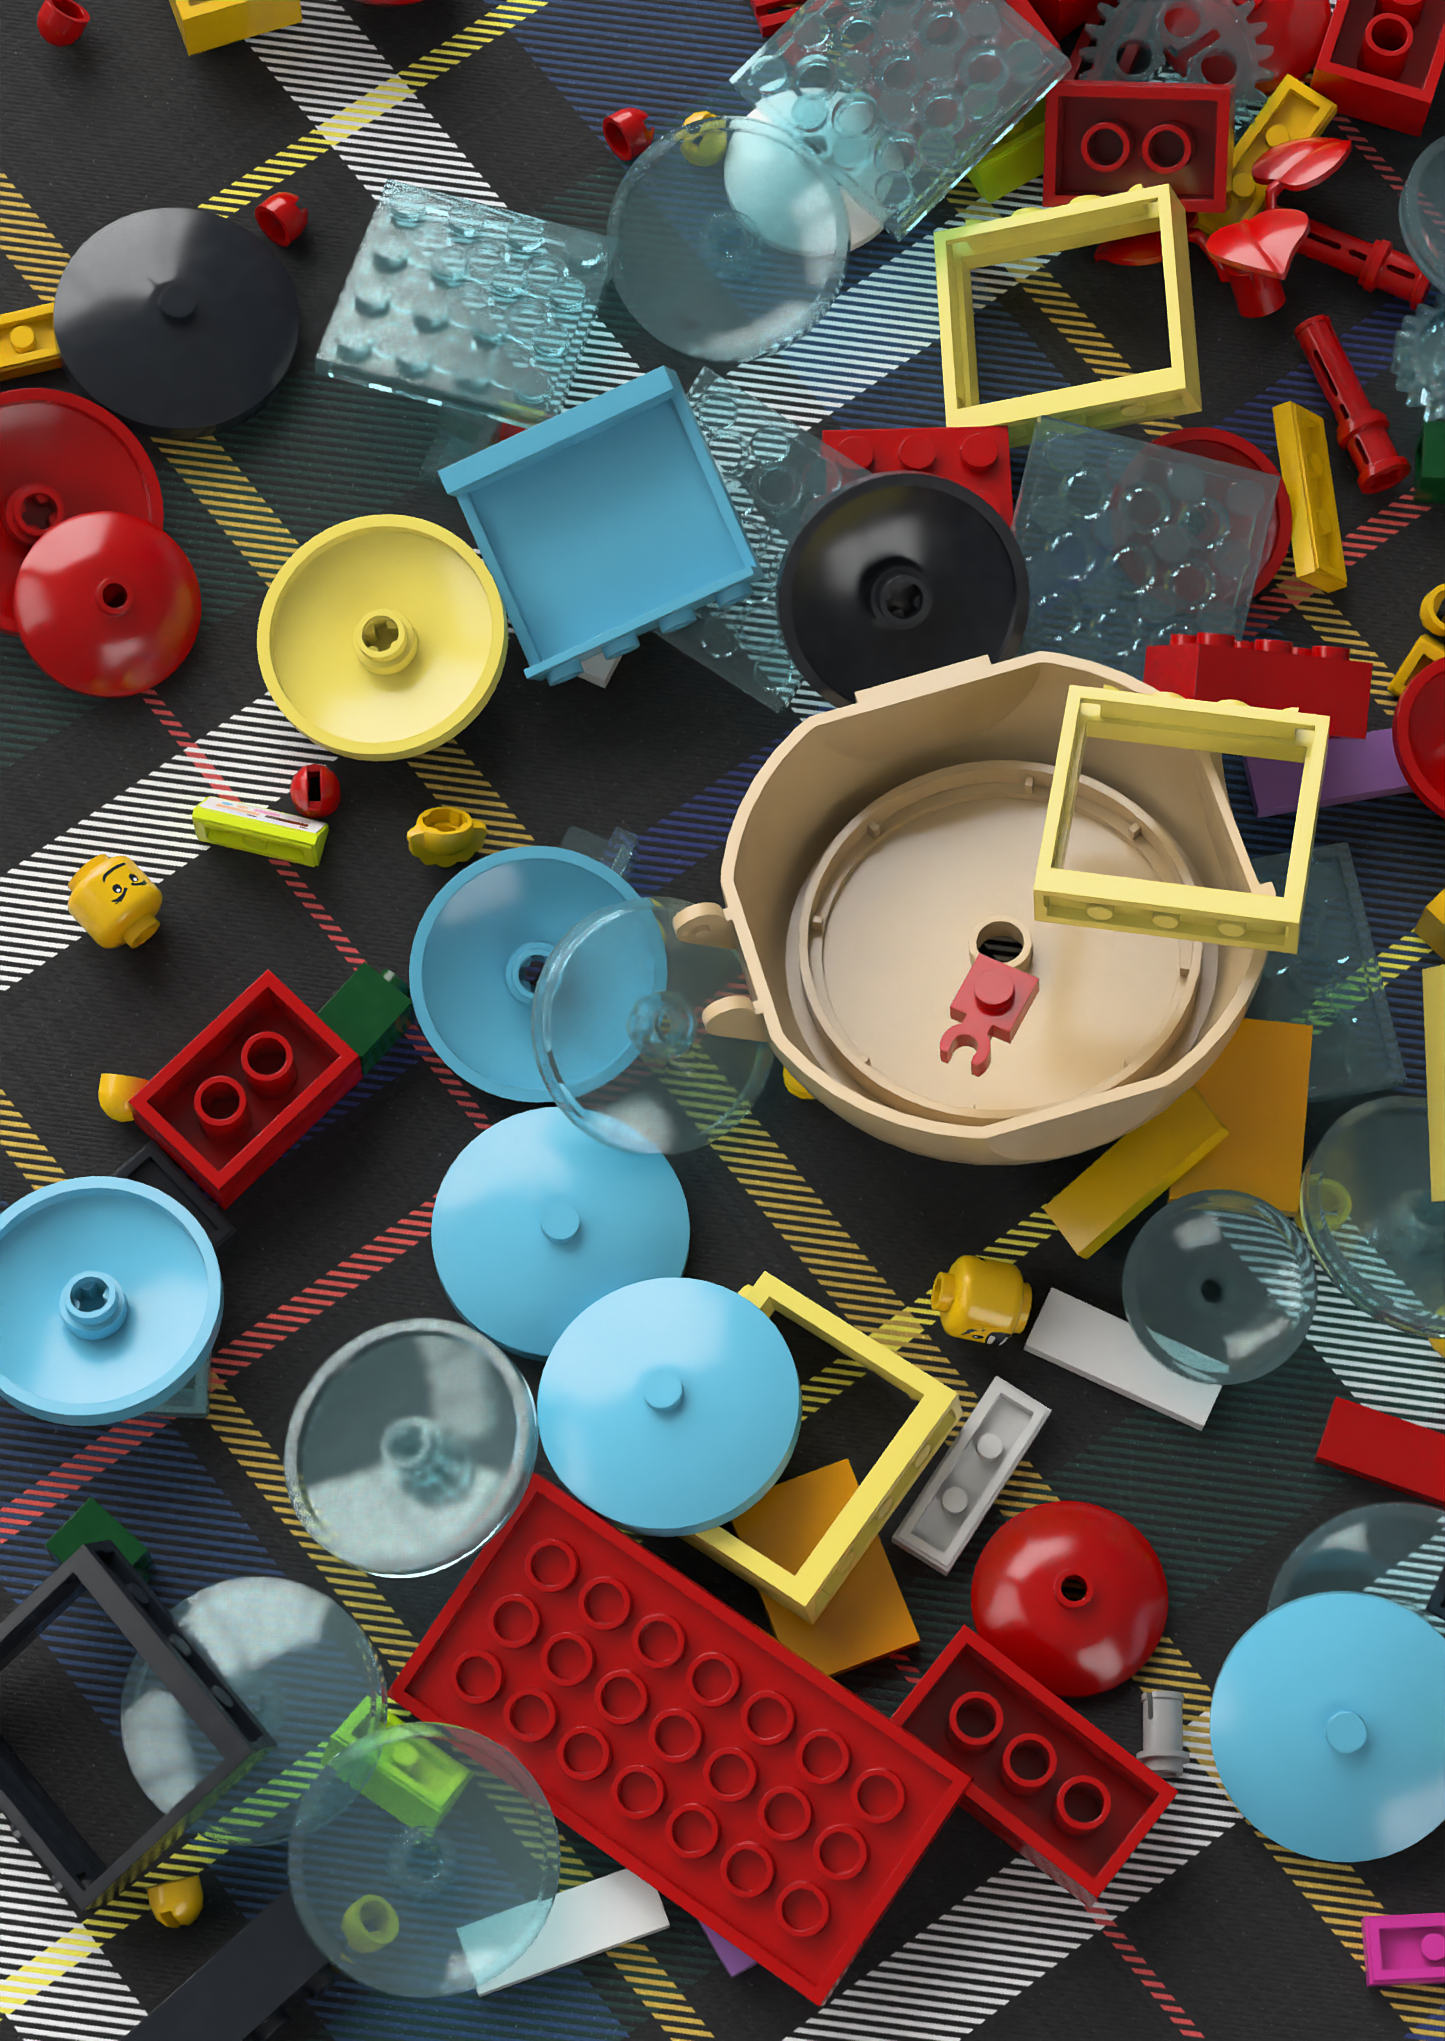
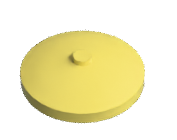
[257,514,508,761]

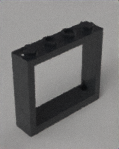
[0,1540,278,1911]

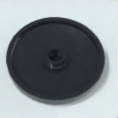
[53,208,300,439]
[775,470,1030,708]

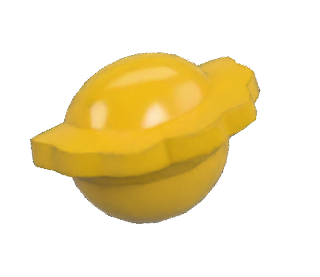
[407,807,487,868]

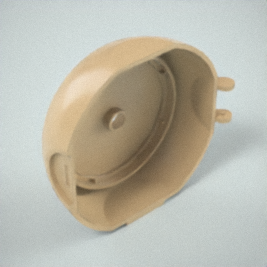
[672,651,1276,1165]

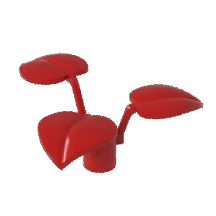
[1094,137,1353,318]

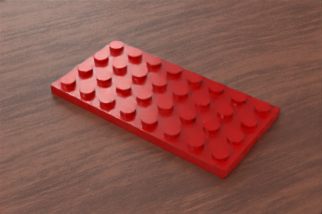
[385,1473,975,2007]

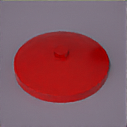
[0,388,164,637]

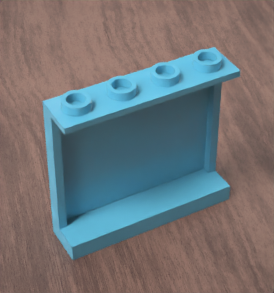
[437,365,765,686]

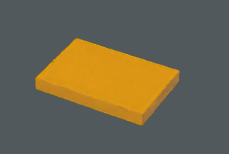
[1167,1018,1313,1217]
[730,1458,920,1678]

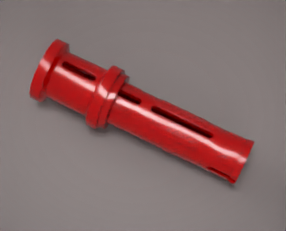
[1262,205,1440,312]
[1294,314,1411,494]

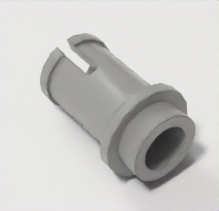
[1136,1691,1190,1778]

